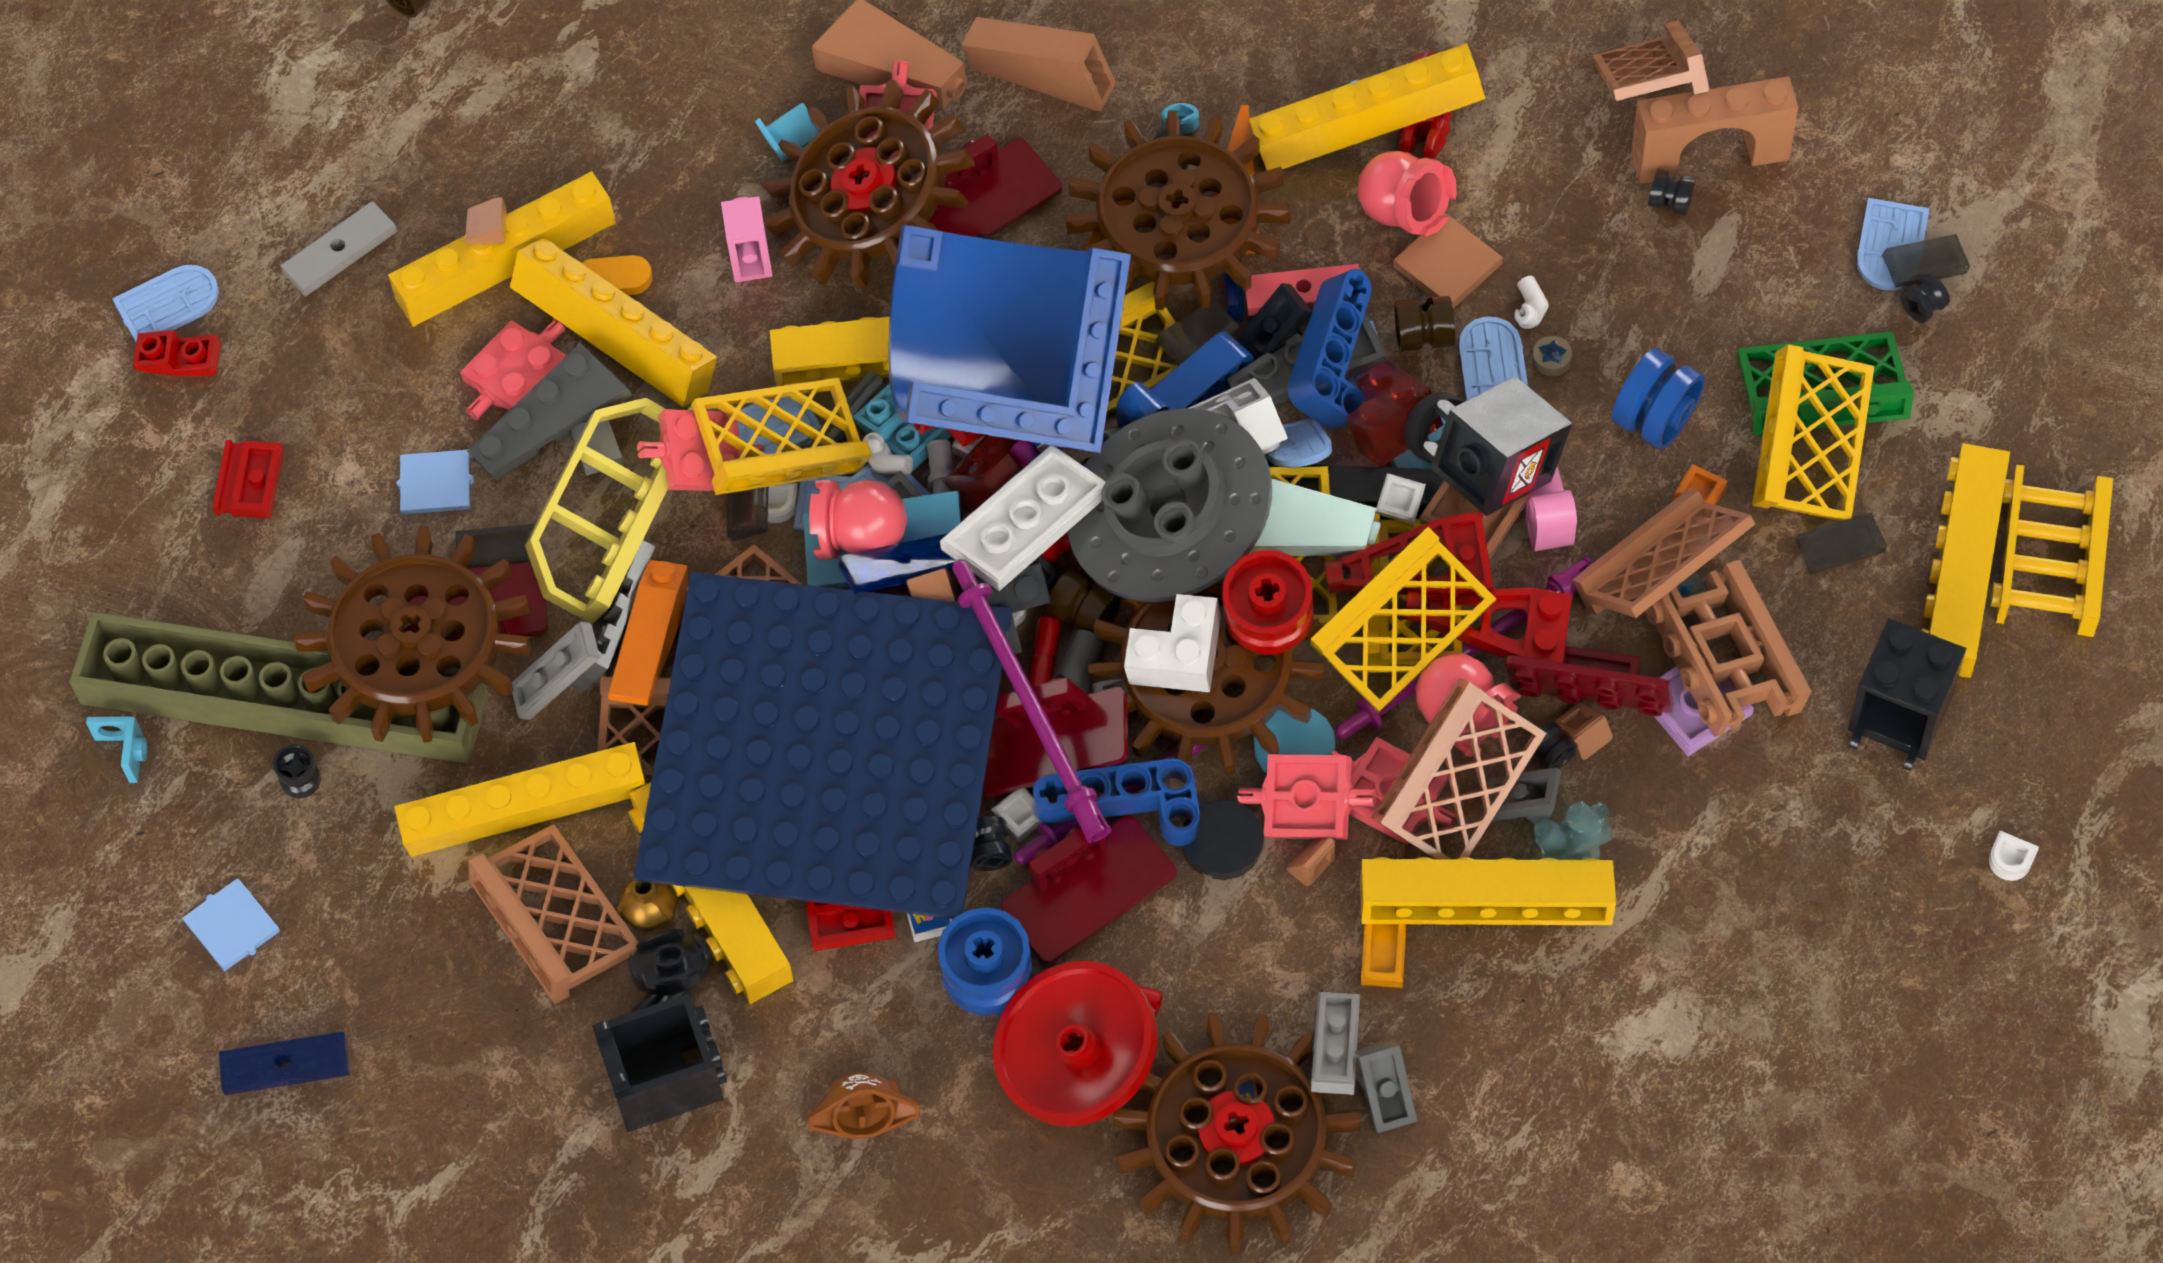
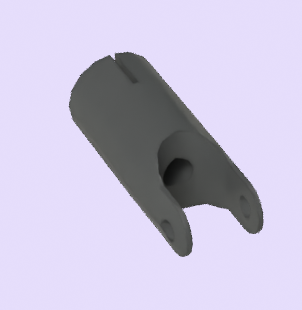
[1054,630,1106,694]

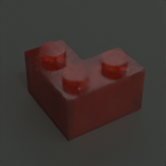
[1346,360,1444,467]
[943,435,1023,514]

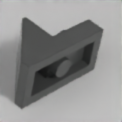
[1482,768,1561,830]
[1355,1039,1418,1134]

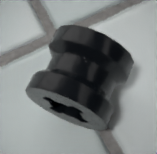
[1900,274,1950,323]
[1533,721,1578,769]

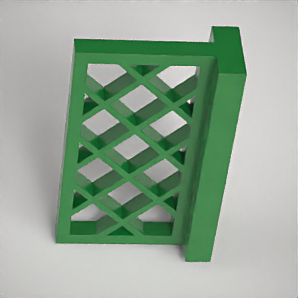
[1737,331,1914,436]

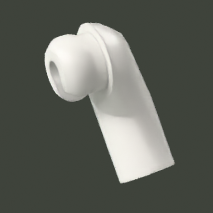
[1514,276,1549,329]
[863,432,913,475]

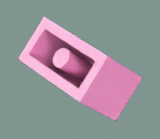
[721,196,773,283]

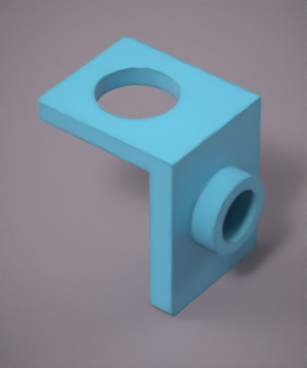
[755,103,820,162]
[86,717,147,783]

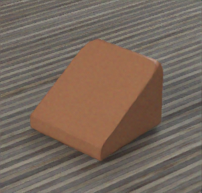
[465,197,507,244]
[1554,702,1613,760]
[1286,837,1335,887]

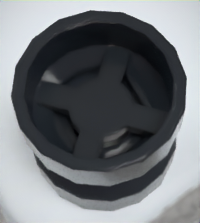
[1648,169,1696,215]
[273,744,321,799]
[972,816,1013,871]

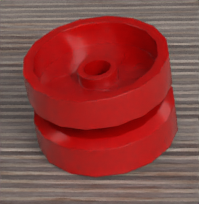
[1223,550,1313,654]

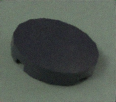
[1182,800,1264,880]
[628,928,713,996]

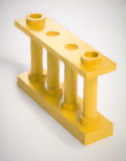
[1990,464,2113,637]

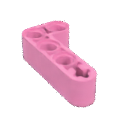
[1522,466,1577,552]

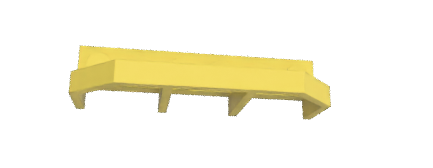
[525,398,693,625]

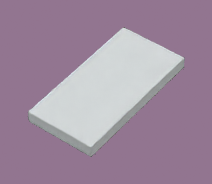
[940,445,1106,591]

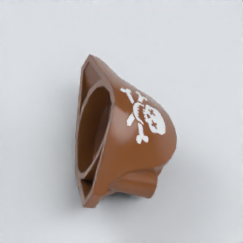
[808,1073,920,1139]

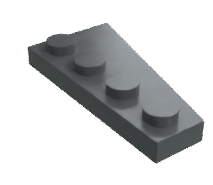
[1227,313,1387,406]
[467,343,633,481]
[570,540,655,692]

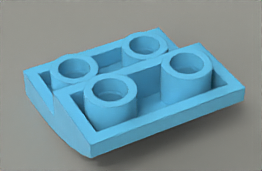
[853,383,952,471]

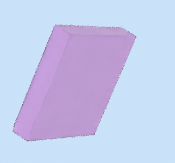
[1654,666,1754,756]

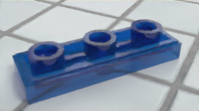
[838,533,956,594]
[219,1031,350,1095]

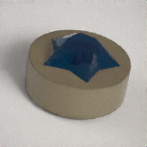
[1532,336,1572,376]

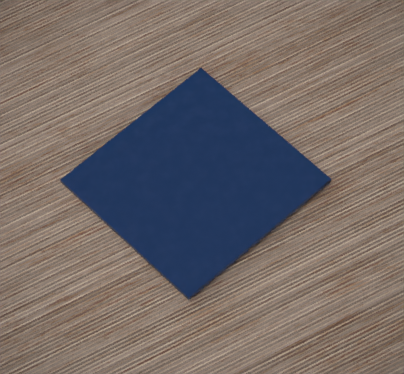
[633,572,1012,919]

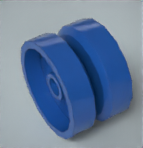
[1611,347,1706,451]
[938,907,1033,1016]

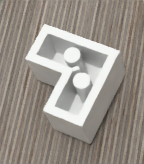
[1189,378,1288,454]
[1124,594,1221,692]

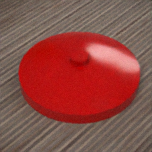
[993,961,1158,1126]

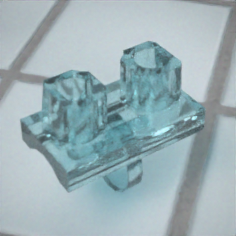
[1534,801,1613,860]

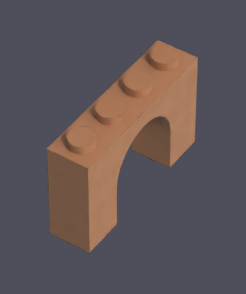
[1631,76,1798,184]

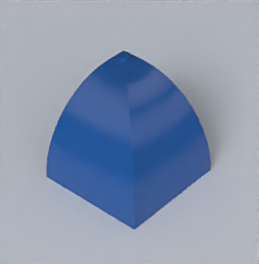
[888,225,1131,453]

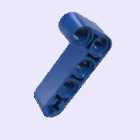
[1288,269,1372,430]
[1116,331,1254,429]
[1032,759,1200,846]

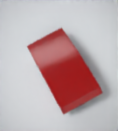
[132,330,221,376]

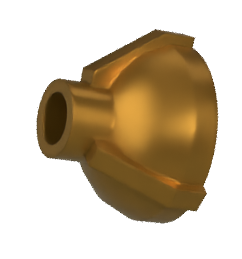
[616,879,677,930]

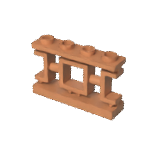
[1645,559,1812,737]

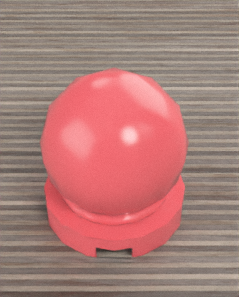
[1357,151,1457,237]
[809,480,908,560]
[1415,653,1521,757]

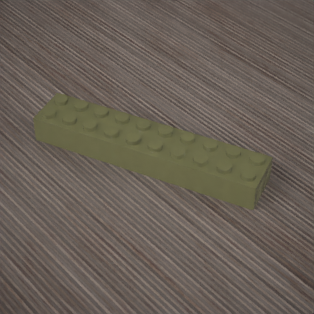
[69,612,489,764]

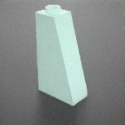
[1249,479,1380,556]

